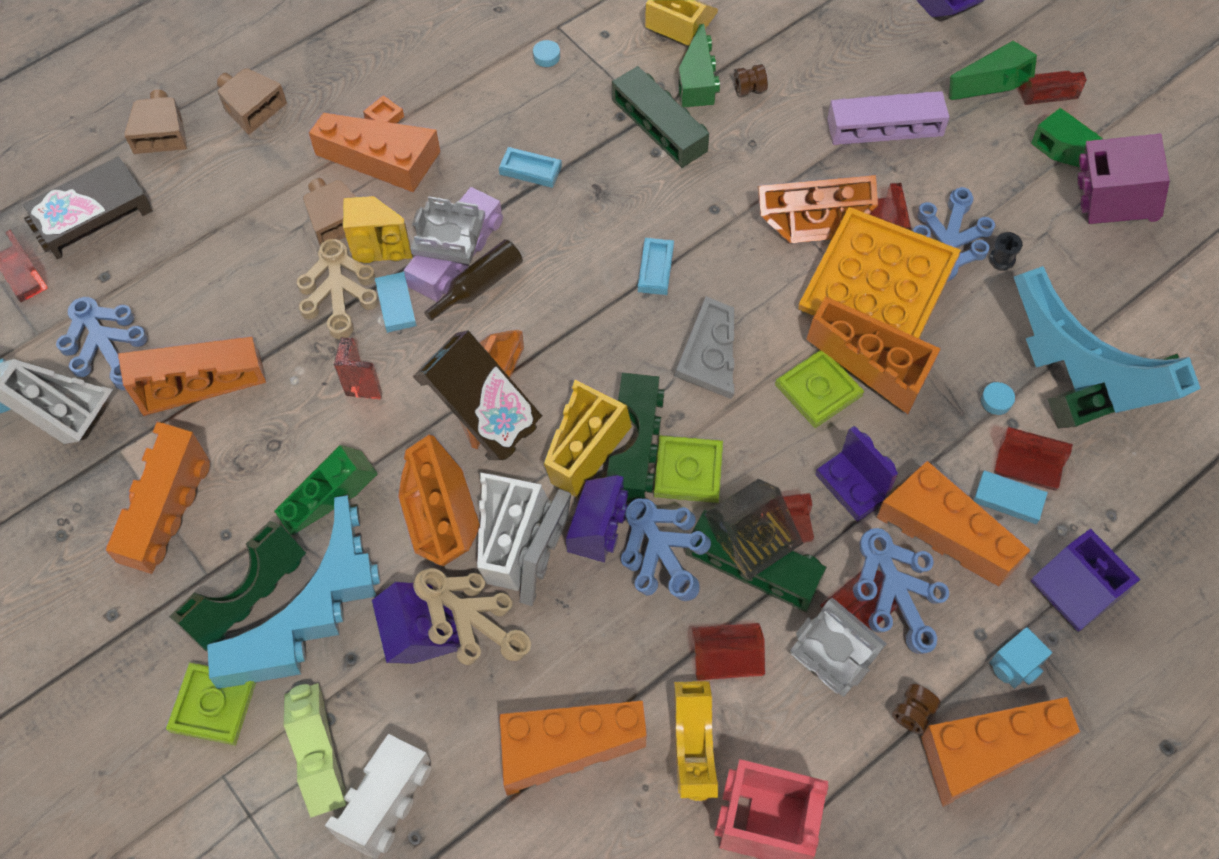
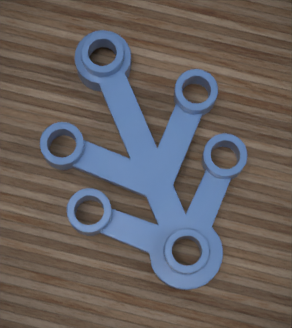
[913,187,995,282]
[56,297,147,390]
[621,498,711,601]
[853,528,949,654]

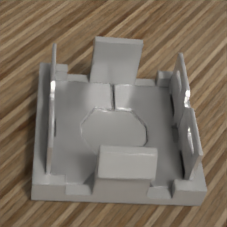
[411,196,485,264]
[790,598,887,697]

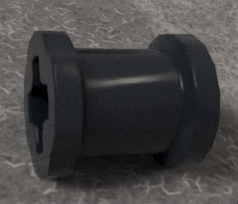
[989,232,1023,271]

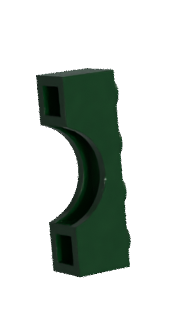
[607,373,665,502]
[169,521,306,651]

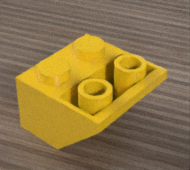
[645,0,718,46]
[343,196,413,263]

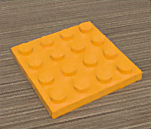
[798,207,961,339]

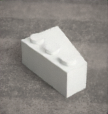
[0,359,113,444]
[477,472,548,591]
[325,734,431,859]

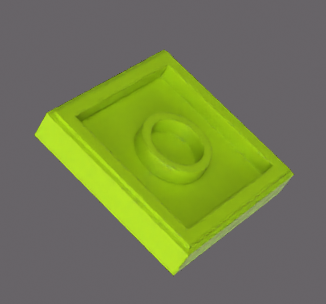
[775,350,864,429]
[654,435,723,503]
[166,662,257,746]

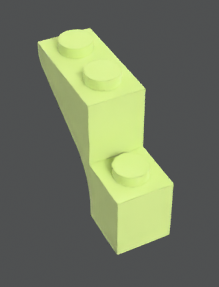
[284,683,346,818]

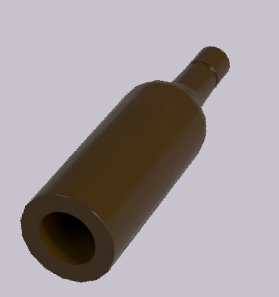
[424,239,523,321]

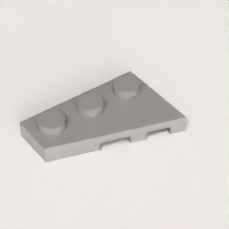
[674,296,734,399]
[518,489,571,606]

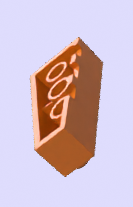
[309,113,441,192]
[806,296,941,414]
[118,337,266,416]
[106,421,210,574]
[877,461,1031,587]
[921,697,1080,807]
[500,701,647,796]

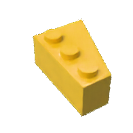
[544,380,632,498]

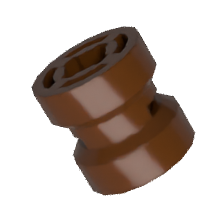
[733,64,768,97]
[892,684,941,734]

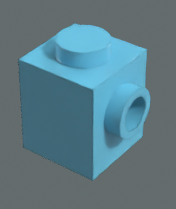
[989,627,1053,689]

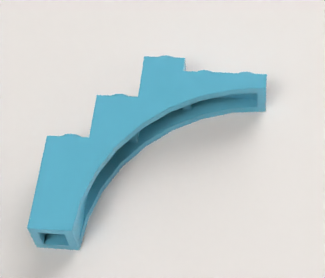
[1014,266,1201,413]
[207,495,381,689]

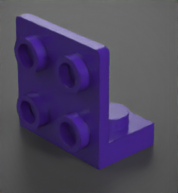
[815,426,898,522]

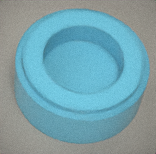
[533,40,560,67]
[981,382,1015,415]

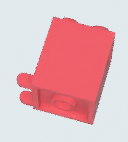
[714,759,829,859]

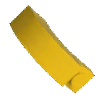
[674,681,718,801]

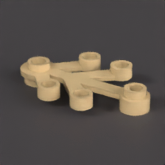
[297,239,379,340]
[413,568,531,665]

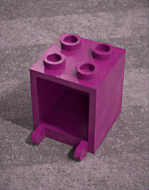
[1077,133,1170,224]

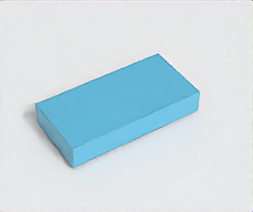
[499,147,562,188]
[638,238,674,295]
[375,272,417,333]
[973,470,1048,525]

